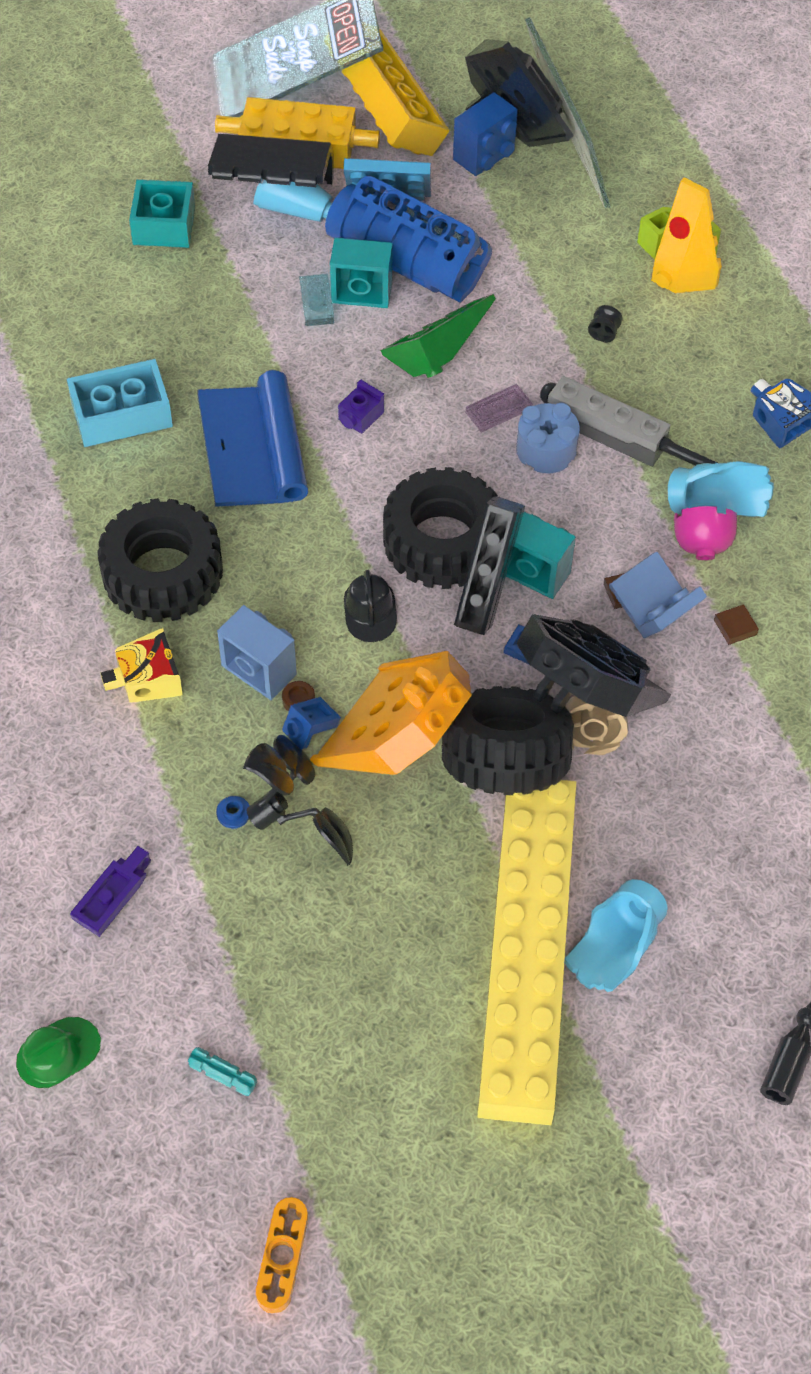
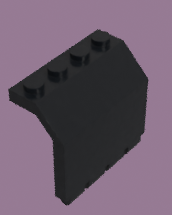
[208,134,334,188]

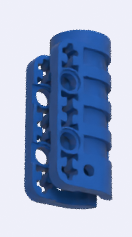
[325,176,492,303]

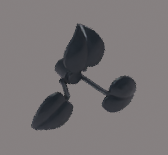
[243,735,353,866]

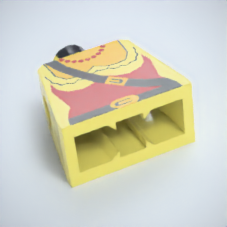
[100,628,183,703]

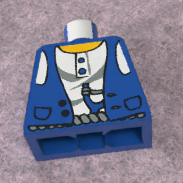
[751,379,811,449]

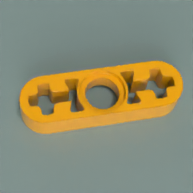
[256,1197,308,1313]

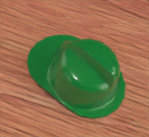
[16,1017,101,1088]

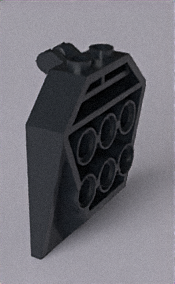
[465,39,574,147]
[516,614,671,717]

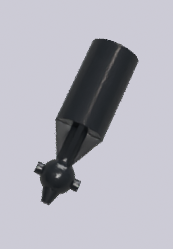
[760,1002,811,1105]

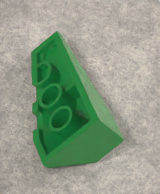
[380,294,496,378]

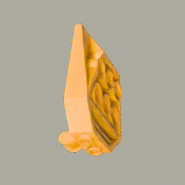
[310,651,472,775]

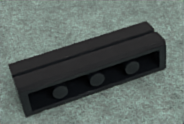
[454,496,525,635]

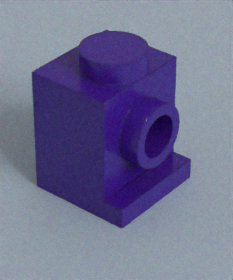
[338,379,384,434]

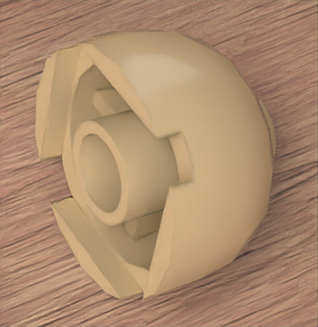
[565,695,628,755]

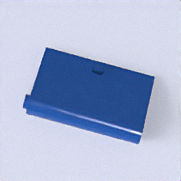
[197,370,308,507]

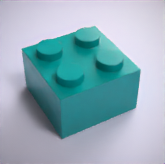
[129,179,195,248]
[330,238,393,308]
[506,512,576,599]

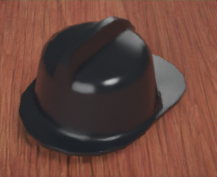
[344,570,397,643]

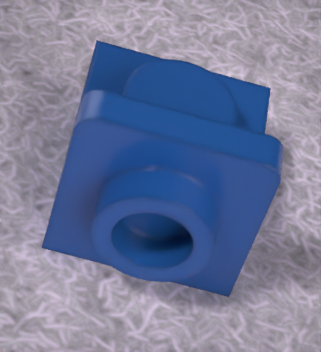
[282,697,341,750]

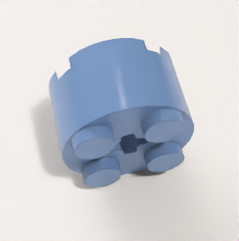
[516,403,580,473]

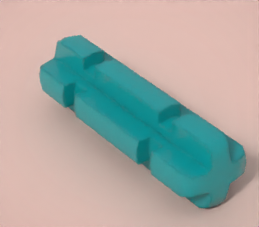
[188,1047,257,1096]

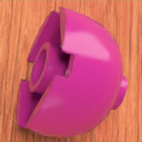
[674,506,737,560]

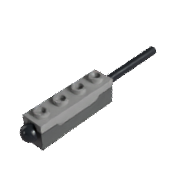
[540,376,718,467]

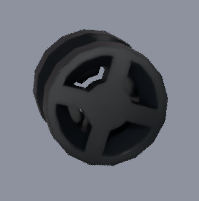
[588,305,623,343]

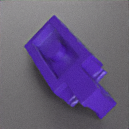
[70,846,151,937]

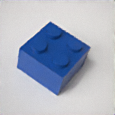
[453,92,518,176]

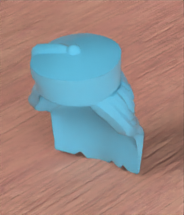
[668,461,774,517]
[564,879,668,992]

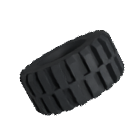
[383,467,498,589]
[97,498,223,622]
[442,686,574,795]

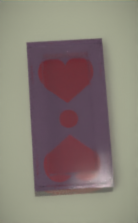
[465,384,533,433]

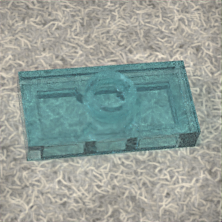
[299,274,334,326]

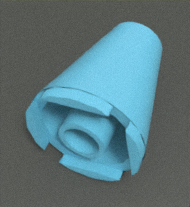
[253,180,332,222]

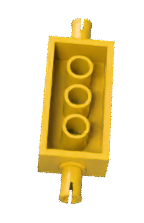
[215,97,380,169]

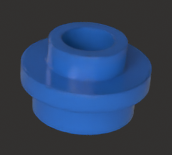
[216,796,250,829]

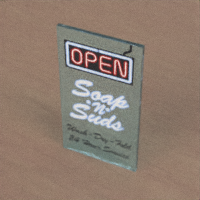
[213,0,383,117]

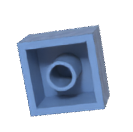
[217,605,297,700]

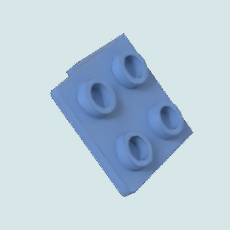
[609,552,707,638]

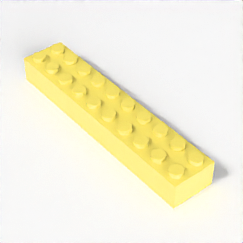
[477,780,576,1125]

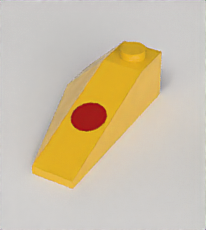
[651,177,722,293]

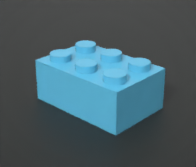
[67,359,173,447]

